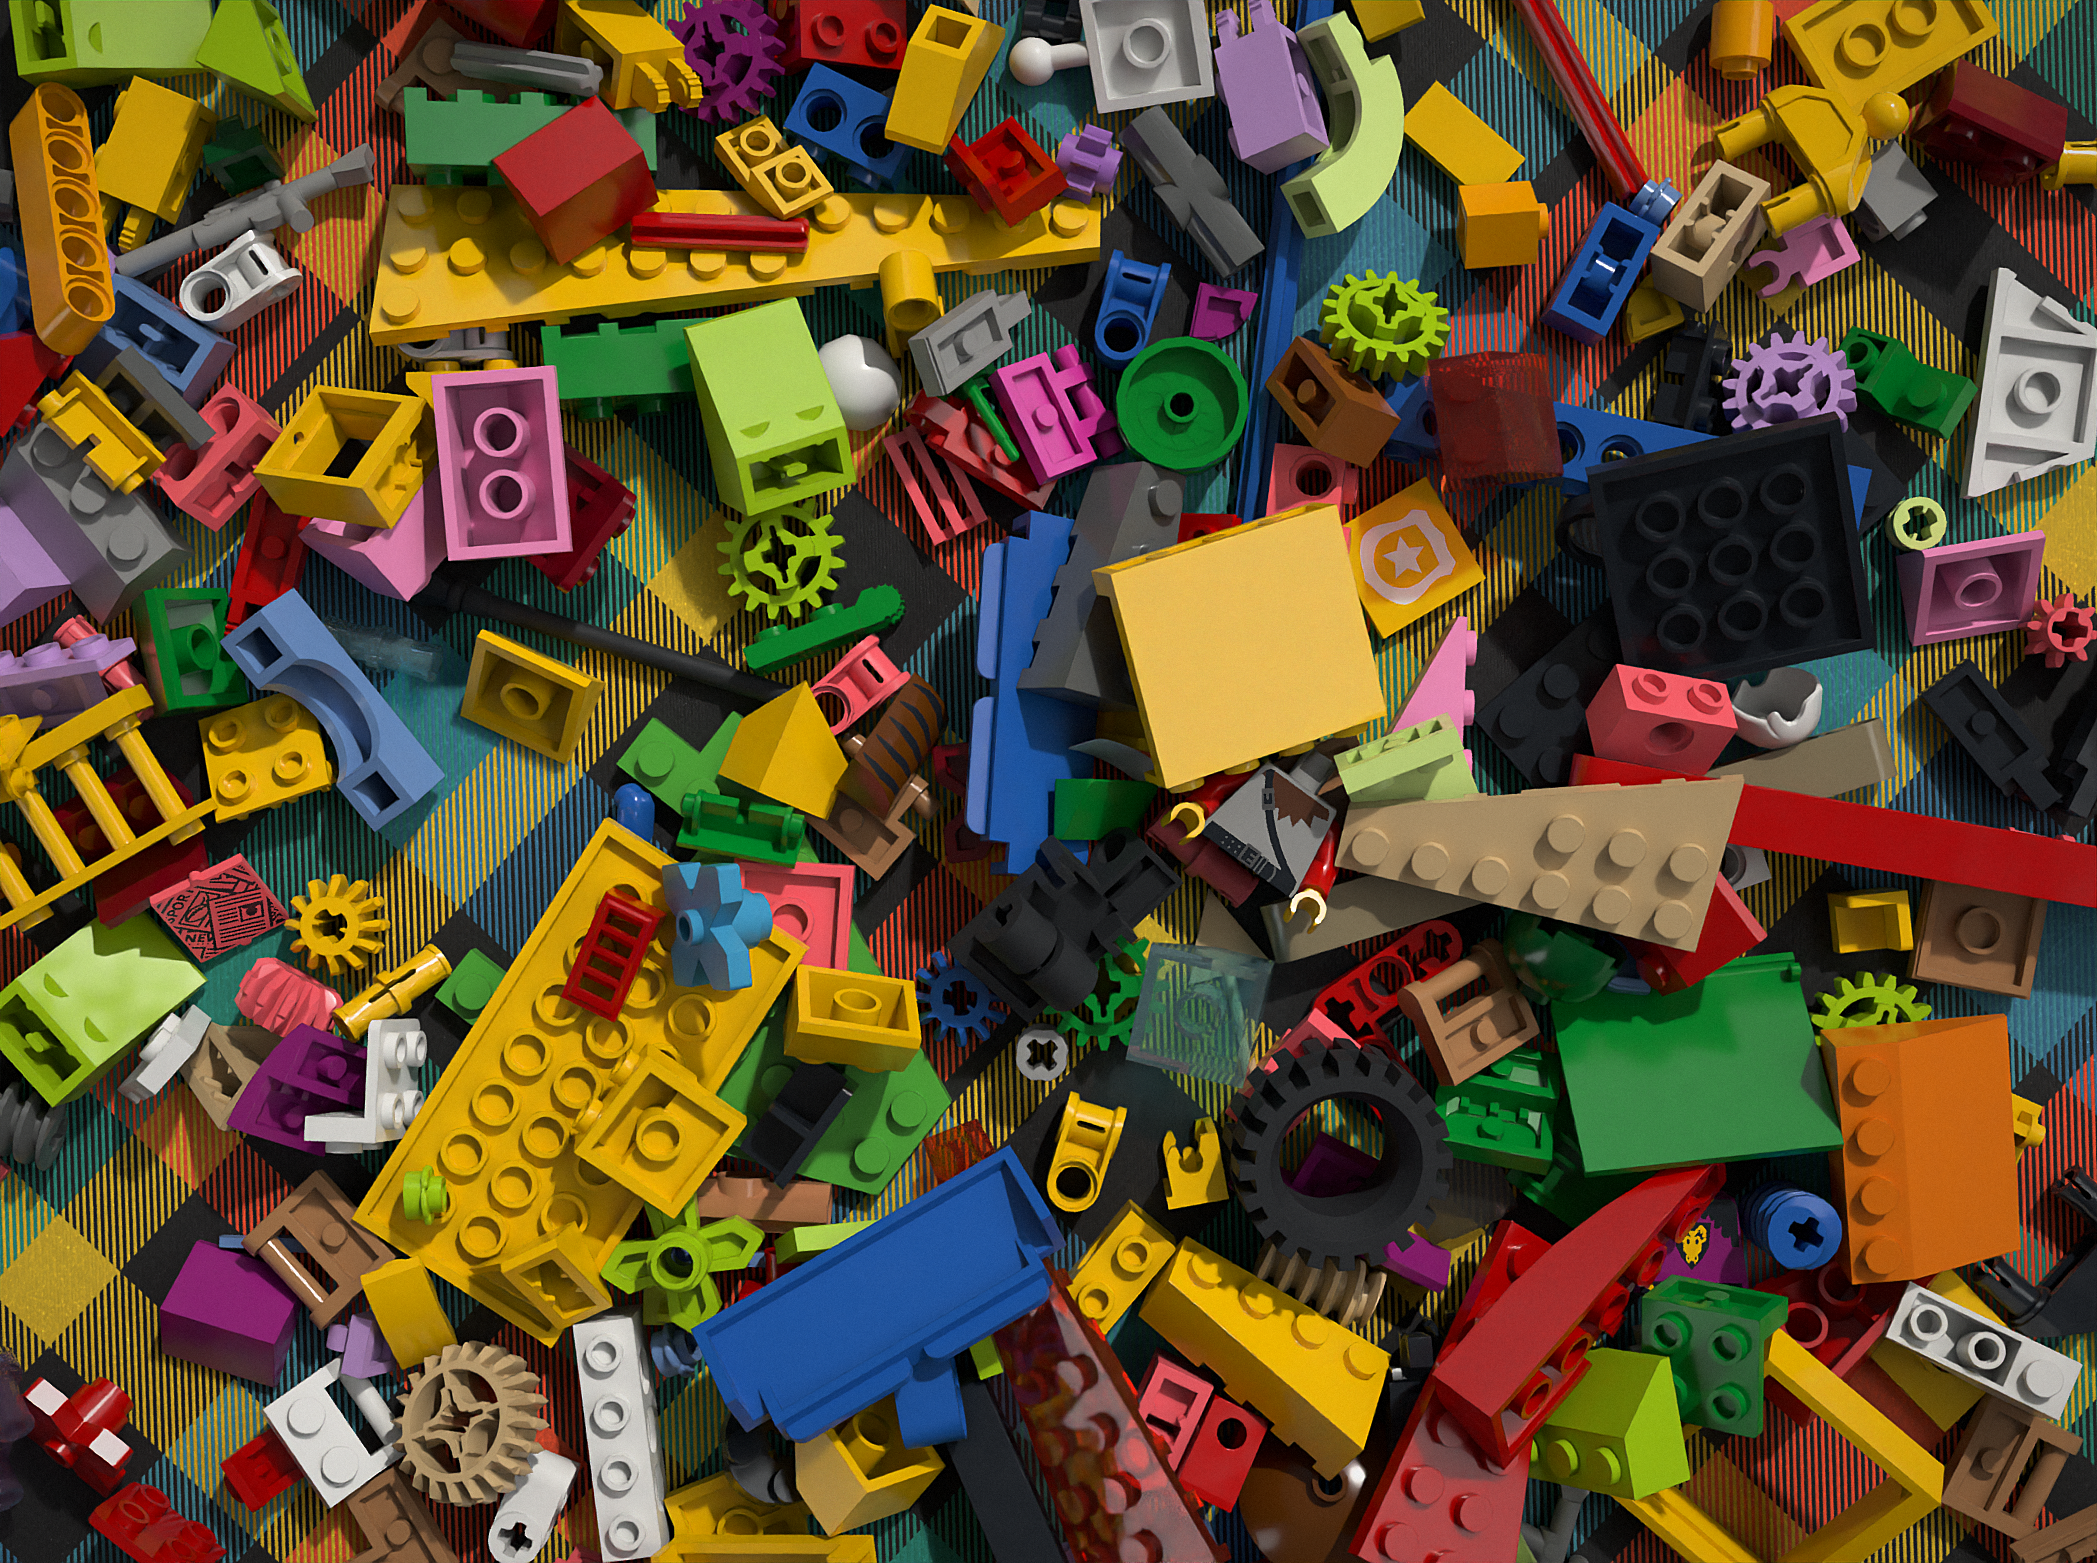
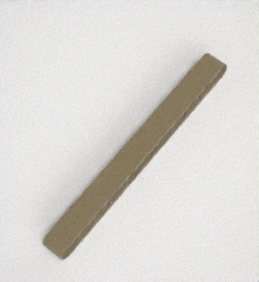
[1259,717,1898,964]

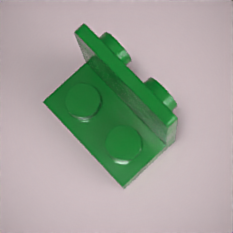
[1642,1274,1788,1438]

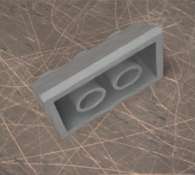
[0,421,196,626]

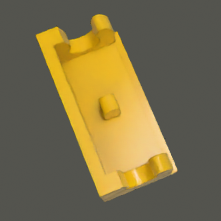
[1163,1117,1229,1210]

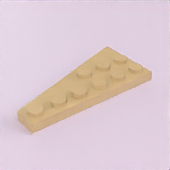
[1334,774,1745,952]

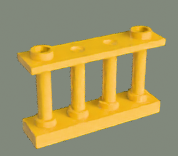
[0,684,218,933]

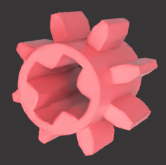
[2017,593,2097,668]

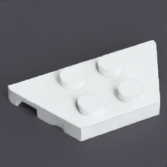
[1960,267,2097,499]

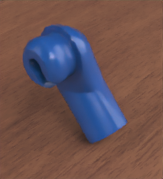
[614,783,655,843]

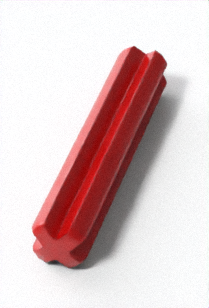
[630,212,810,254]

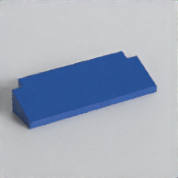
[964,510,1097,877]
[691,1145,1067,1443]

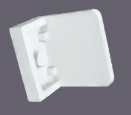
[304,1018,427,1154]

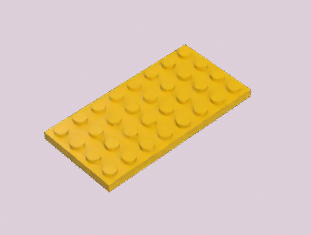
[351,817,810,1349]

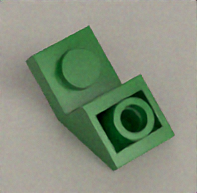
[1837,326,1978,441]

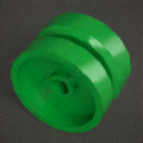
[1115,336,1249,477]

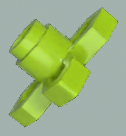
[601,1190,765,1335]

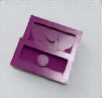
[226,1023,367,1157]

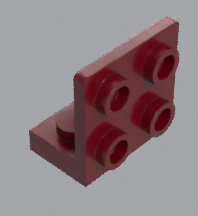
[51,759,210,930]

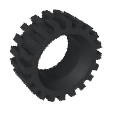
[1222,1037,1453,1272]

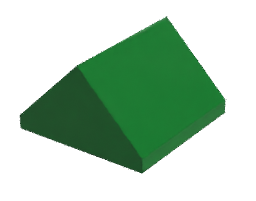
[131,588,249,719]

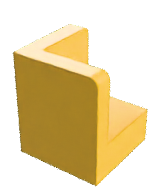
[1827,887,1913,953]

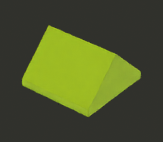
[195,0,319,124]

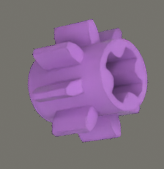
[1055,123,1123,205]

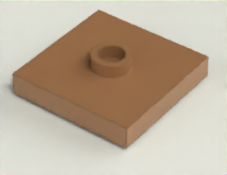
[1905,878,2048,1000]

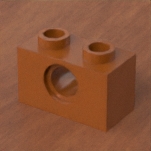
[1264,335,1401,469]

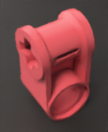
[810,633,911,738]

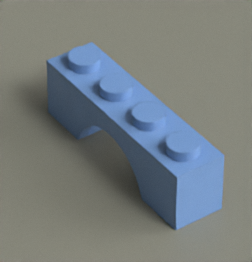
[219,587,445,832]

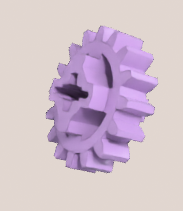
[1722,331,1857,434]

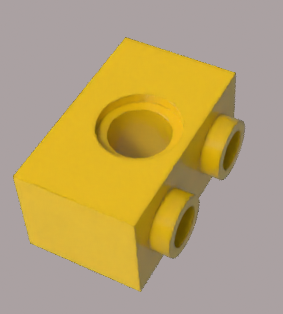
[1054,1199,1177,1341]

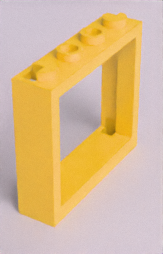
[1610,1328,1944,1563]

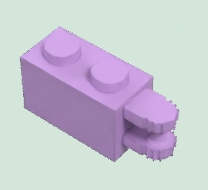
[1214,0,1330,175]

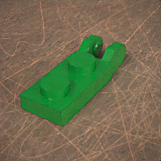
[742,583,907,677]

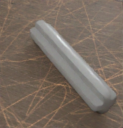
[450,40,603,97]

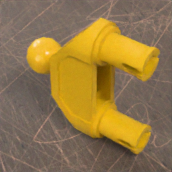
[1710,85,1910,239]

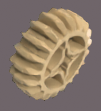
[390,1341,550,1507]

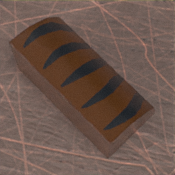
[835,671,949,820]

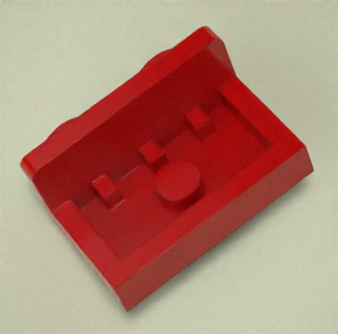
[942,116,1069,228]

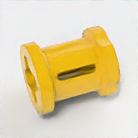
[2039,138,2097,190]

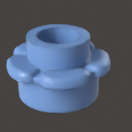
[1628,177,1683,228]
[650,1323,702,1378]

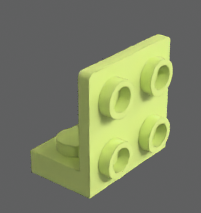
[1334,712,1479,802]

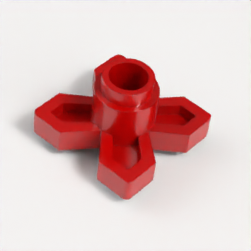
[15,1377,134,1498]

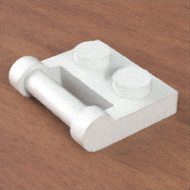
[260,1352,407,1509]

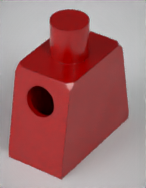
[1171,1391,1269,1513]

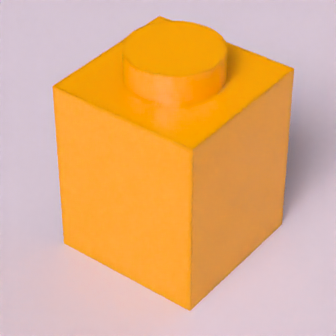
[1456,180,1549,269]

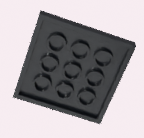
[1585,411,1876,682]

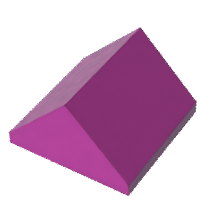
[160,1239,312,1388]

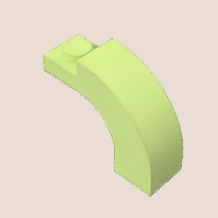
[1280,11,1404,239]

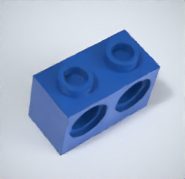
[783,62,916,192]

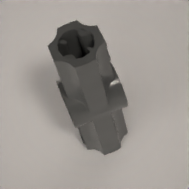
[1117,104,1265,282]

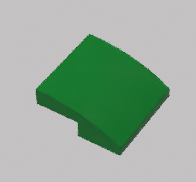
[1433,1046,1561,1176]

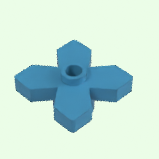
[662,862,773,991]

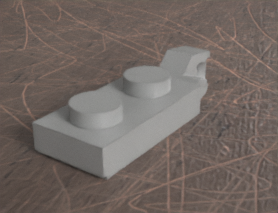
[908,289,1032,397]

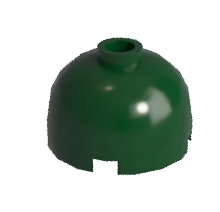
[1502,909,1627,1005]

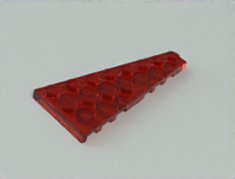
[922,1119,1232,1563]

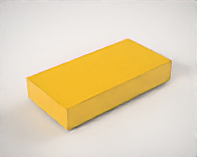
[1403,80,1526,186]

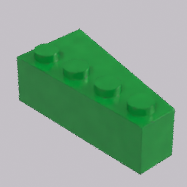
[404,87,657,188]

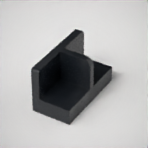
[739,1062,860,1190]

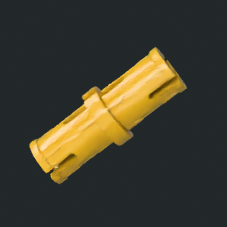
[332,944,452,1043]

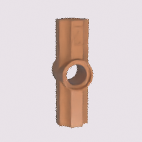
[650,1170,833,1236]

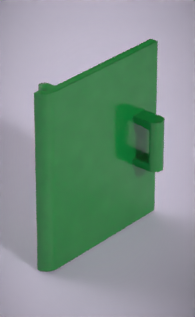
[1547,952,1844,1178]

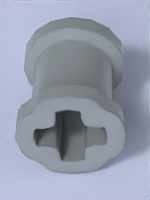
[1016,1022,1069,1081]

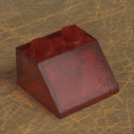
[1424,351,1564,494]

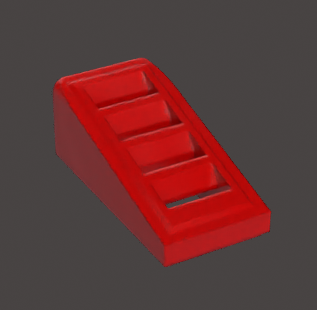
[560,887,668,1023]

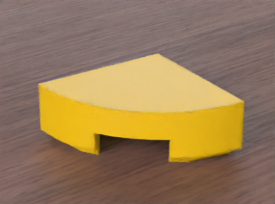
[1622,273,1685,347]

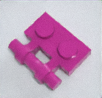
[988,344,1125,486]

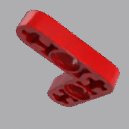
[1310,918,1462,1125]

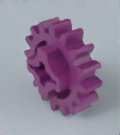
[666,0,786,126]

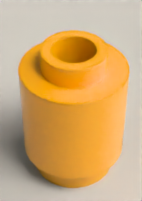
[1710,0,1774,80]

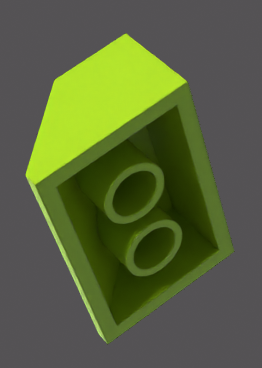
[1528,1346,1691,1501]

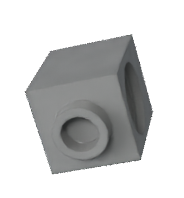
[1849,139,1938,244]

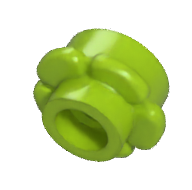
[403,1165,447,1225]

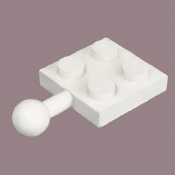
[1009,0,1217,114]

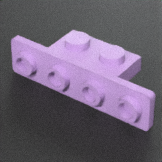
[0,634,136,730]

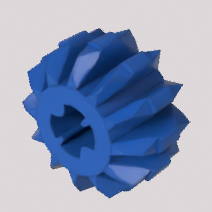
[915,950,1007,1047]

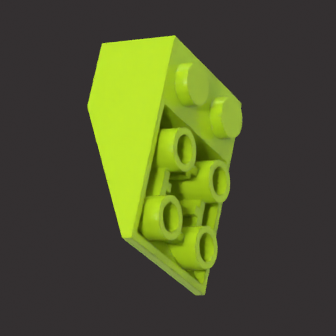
[9,0,213,90]
[682,296,857,516]
[0,910,209,1108]

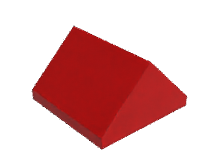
[491,95,660,266]

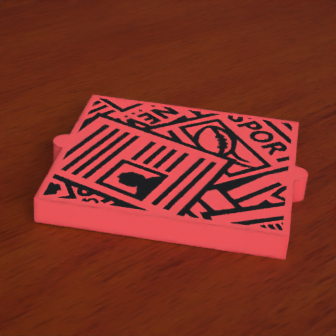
[149,853,290,963]

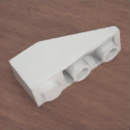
[1883,1281,2083,1420]

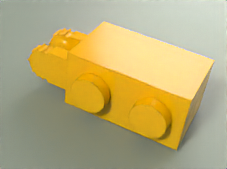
[553,0,703,114]
[94,75,219,254]

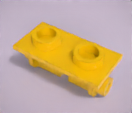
[36,369,167,496]

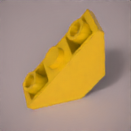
[885,4,1006,155]

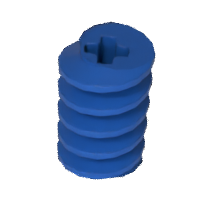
[1738,1179,1842,1270]

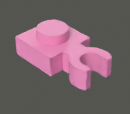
[1742,215,1861,299]

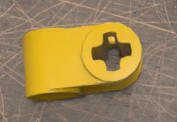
[878,250,945,359]
[1047,1091,1127,1212]

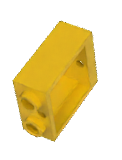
[253,385,439,530]

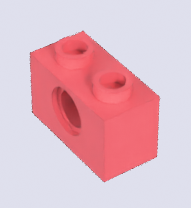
[1585,664,1738,776]

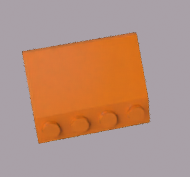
[1819,1013,2021,1285]

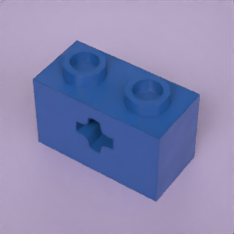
[1539,201,1661,348]

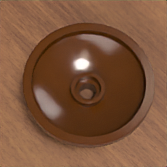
[1238,1416,1388,1563]

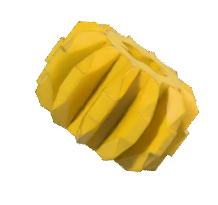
[284,874,391,975]

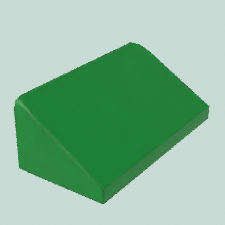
[1054,779,1158,840]

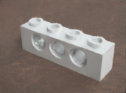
[573,1304,673,1563]

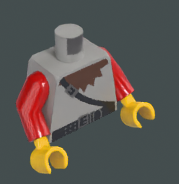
[1161,748,1342,934]

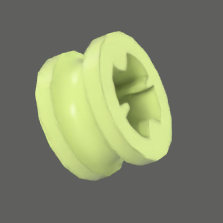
[1884,496,1947,552]

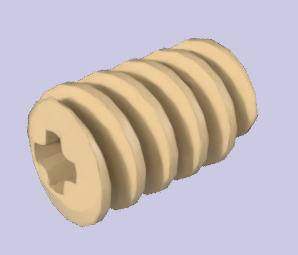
[1252,1237,1387,1330]

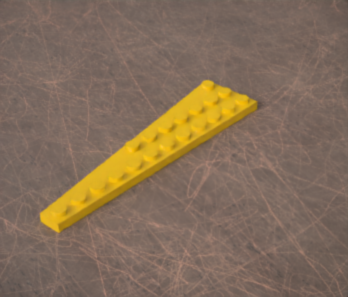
[369,184,1101,347]

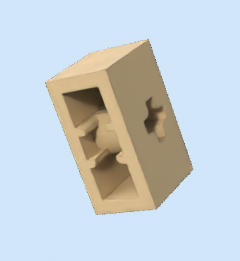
[1650,159,1771,314]

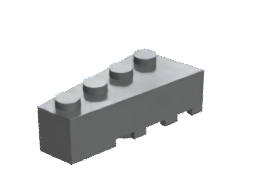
[1016,461,1186,712]

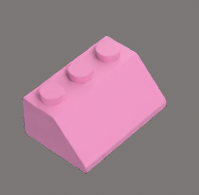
[431,365,573,561]

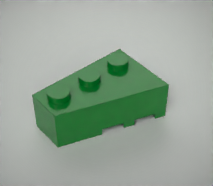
[540,317,718,423]

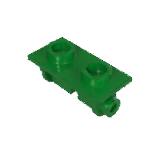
[676,789,807,869]

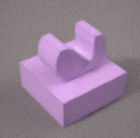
[326,1310,397,1379]

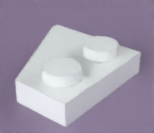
[117,1004,212,1104]

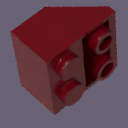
[1909,58,2068,188]

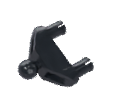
[1971,1165,2097,1337]

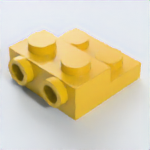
[572,1042,747,1219]

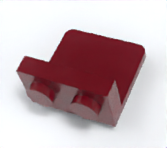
[523,440,637,594]

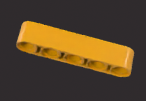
[9,81,115,356]

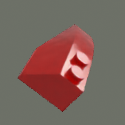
[1432,1162,1727,1470]

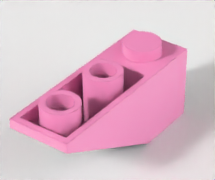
[1384,616,1477,774]

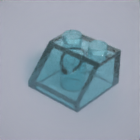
[1126,942,1276,1089]

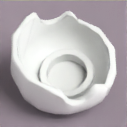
[818,334,902,431]
[1730,667,1822,749]

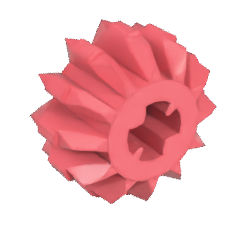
[234,957,344,1038]

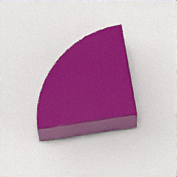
[1189,282,1258,343]

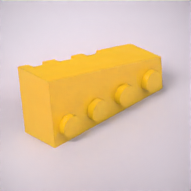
[1138,1236,1392,1481]

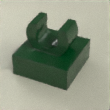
[202,113,286,196]

